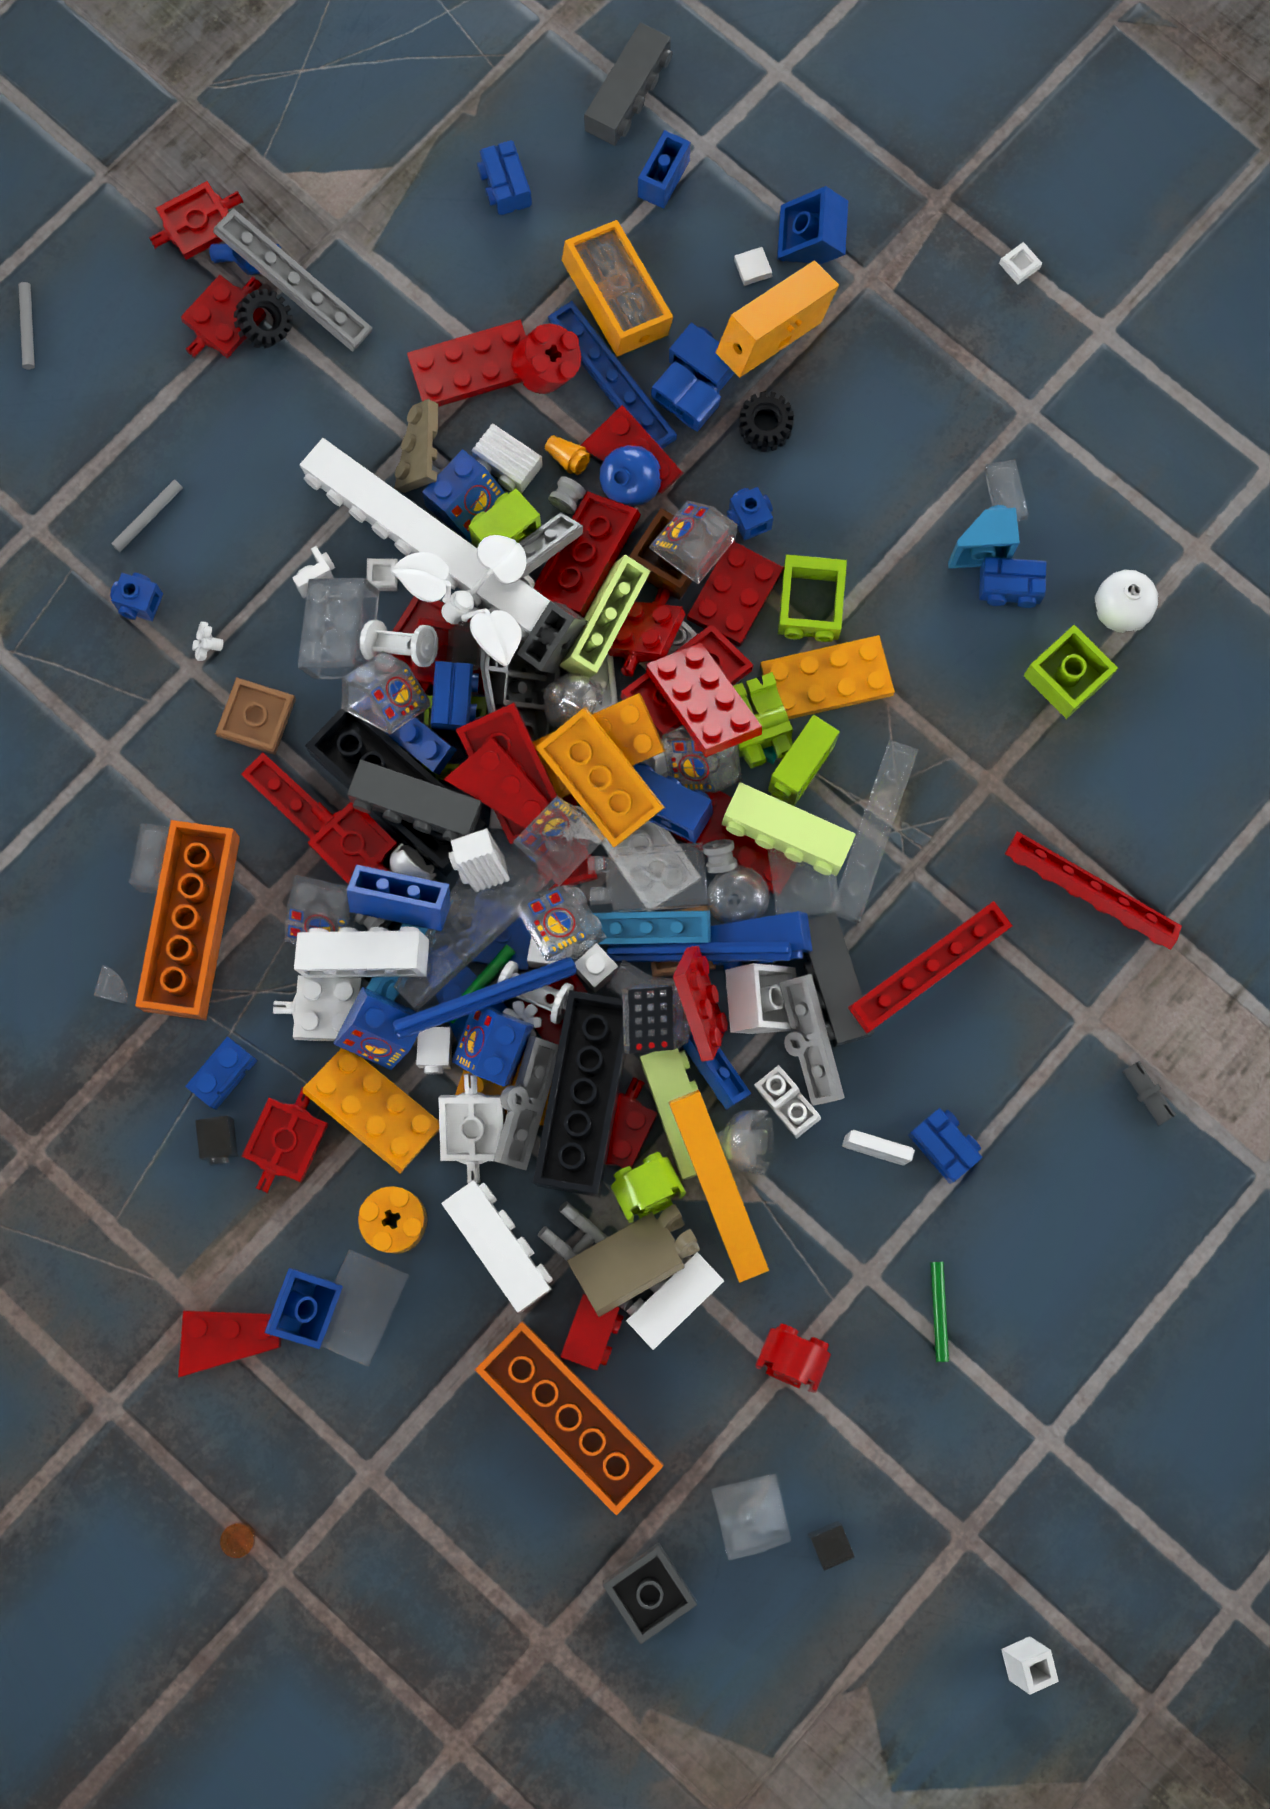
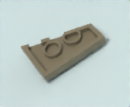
[394,399,438,493]

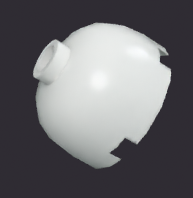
[1095,570,1158,633]

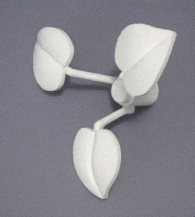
[391,535,526,667]

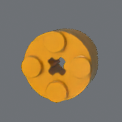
[358,1186,428,1254]

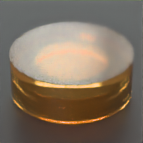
[220,1522,256,1558]

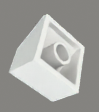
[725,963,796,1034]

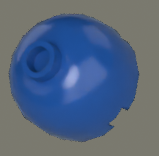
[599,445,661,507]

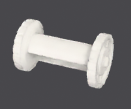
[360,620,438,667]
[497,961,574,1024]

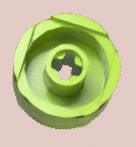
[611,1152,686,1223]

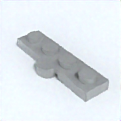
[779,974,845,1106]
[493,1036,559,1171]

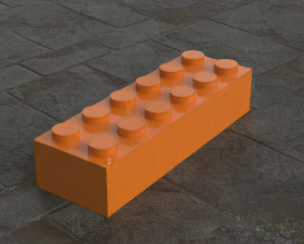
[135,820,240,1021]
[475,1321,664,1516]

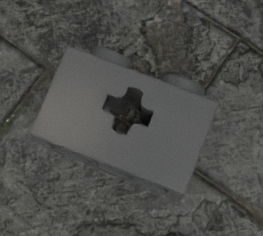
[517,601,588,674]

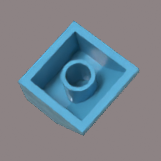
[948,505,1020,569]

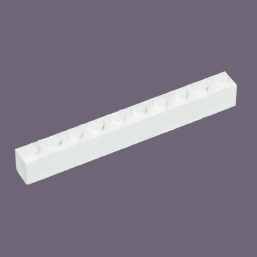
[299,438,550,641]

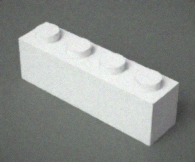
[294,926,429,978]

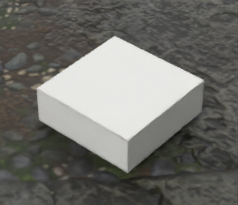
[999,242,1042,285]
[734,247,772,286]
[366,558,398,591]

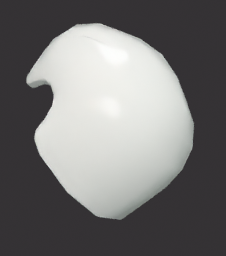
[389,843,437,880]

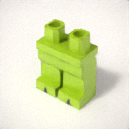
[733,672,793,769]

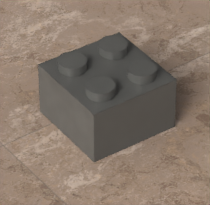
[603,1542,697,1645]

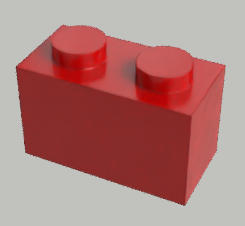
[560,1294,624,1371]

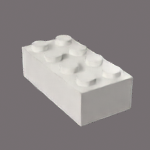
[441,1180,553,1313]

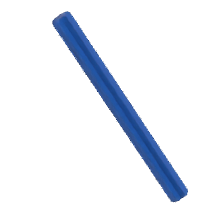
[606,942,792,962]
[393,957,577,1039]

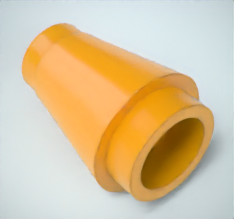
[544,435,590,475]

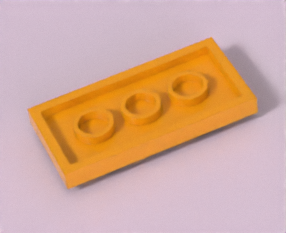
[760,635,895,719]
[533,693,666,799]
[535,707,665,847]
[302,1048,439,1173]

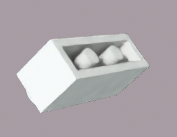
[626,1252,724,1350]

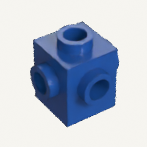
[726,487,773,541]
[110,573,163,622]

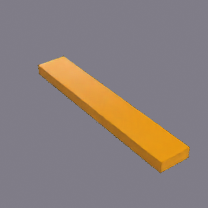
[668,1090,769,1283]

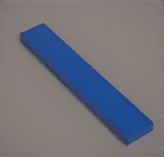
[548,301,677,449]

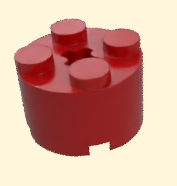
[512,324,581,394]
[755,1323,831,1393]

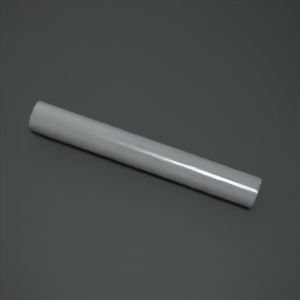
[18,282,35,370]
[111,479,183,552]

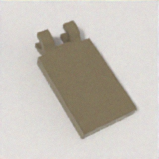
[567,1204,700,1317]

